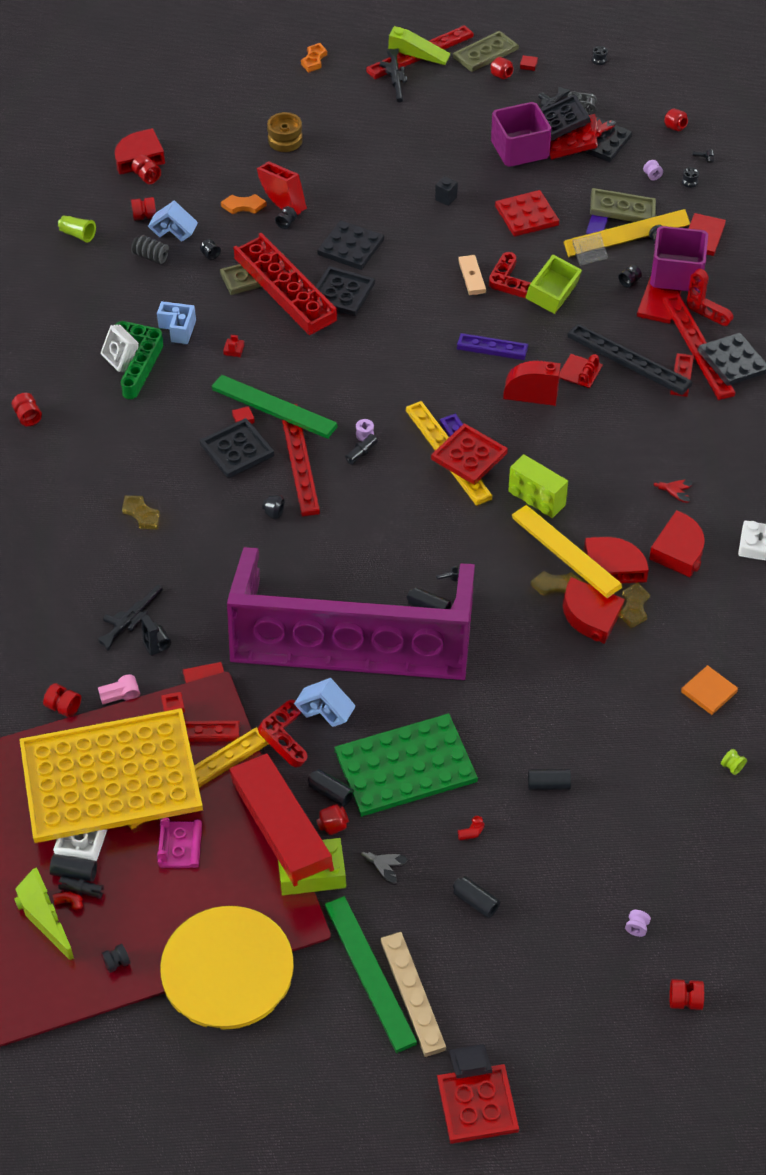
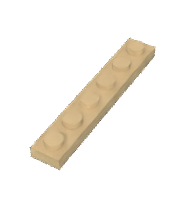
[381,932,446,1057]

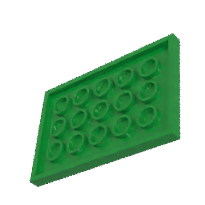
[335,713,478,817]

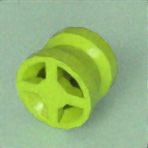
[721,749,747,775]

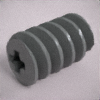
[131,235,169,264]

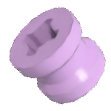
[643,160,663,180]
[356,419,374,441]
[625,910,651,937]

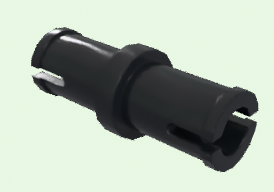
[345,434,378,465]
[58,876,104,899]

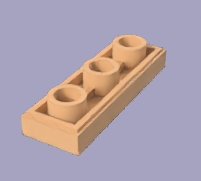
[458,255,486,295]

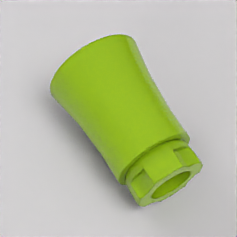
[58,215,96,243]

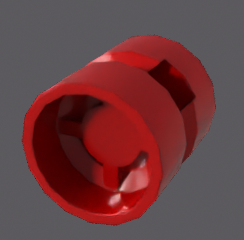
[132,154,161,184]
[131,197,156,221]
[11,393,42,426]
[43,683,81,718]
[669,979,704,1010]

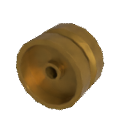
[267,112,303,152]

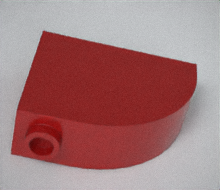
[115,128,165,175]
[257,162,307,215]
[503,361,561,406]
[649,510,704,577]
[584,537,649,585]
[563,577,625,644]

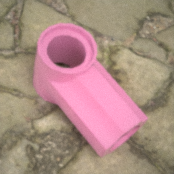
[98,674,140,704]

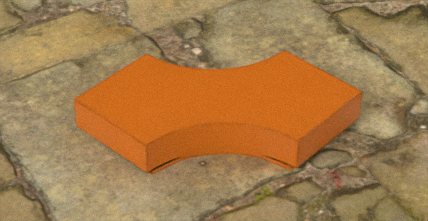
[301,43,327,73]
[221,194,267,214]

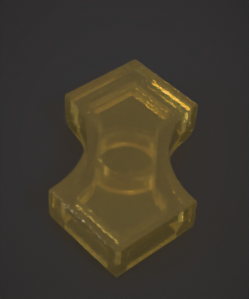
[122,496,160,529]
[531,571,584,596]
[619,582,650,629]

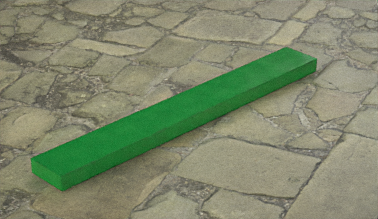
[212,375,338,439]
[325,896,417,1053]

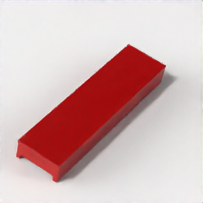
[234,233,338,335]
[229,754,334,887]

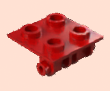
[559,354,603,388]

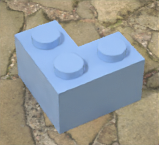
[148,200,198,242]
[157,301,196,344]
[294,678,355,727]

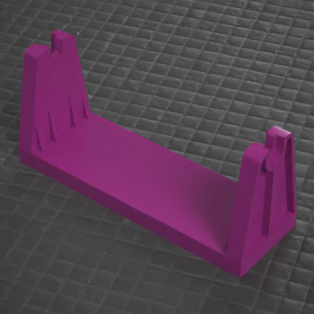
[227,547,475,680]

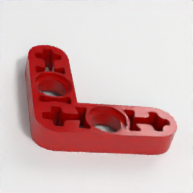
[489,252,531,298]
[687,269,733,326]
[258,700,307,767]

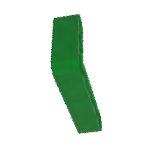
[115,321,164,399]

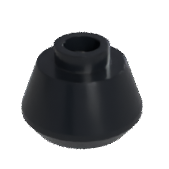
[262,495,285,520]

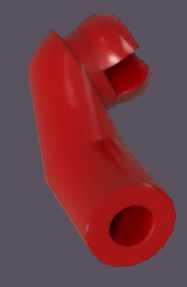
[458,816,484,841]
[53,891,83,910]

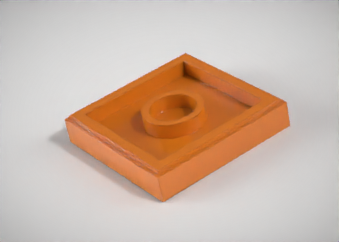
[681,665,738,715]

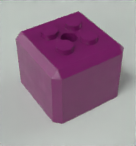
[491,102,551,167]
[650,226,708,292]

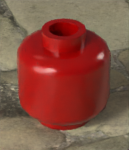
[490,57,514,80]
[665,108,688,131]
[317,804,349,835]

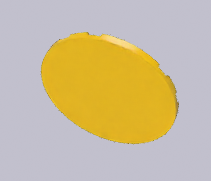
[161,906,294,1030]

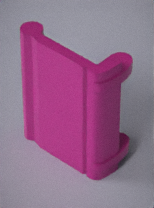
[157,817,202,868]

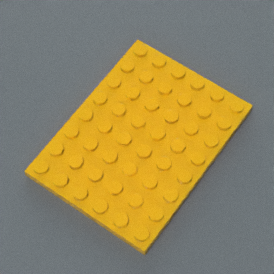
[20,708,203,843]

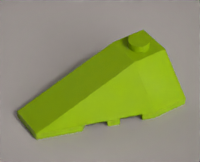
[388,26,450,65]
[14,868,74,960]

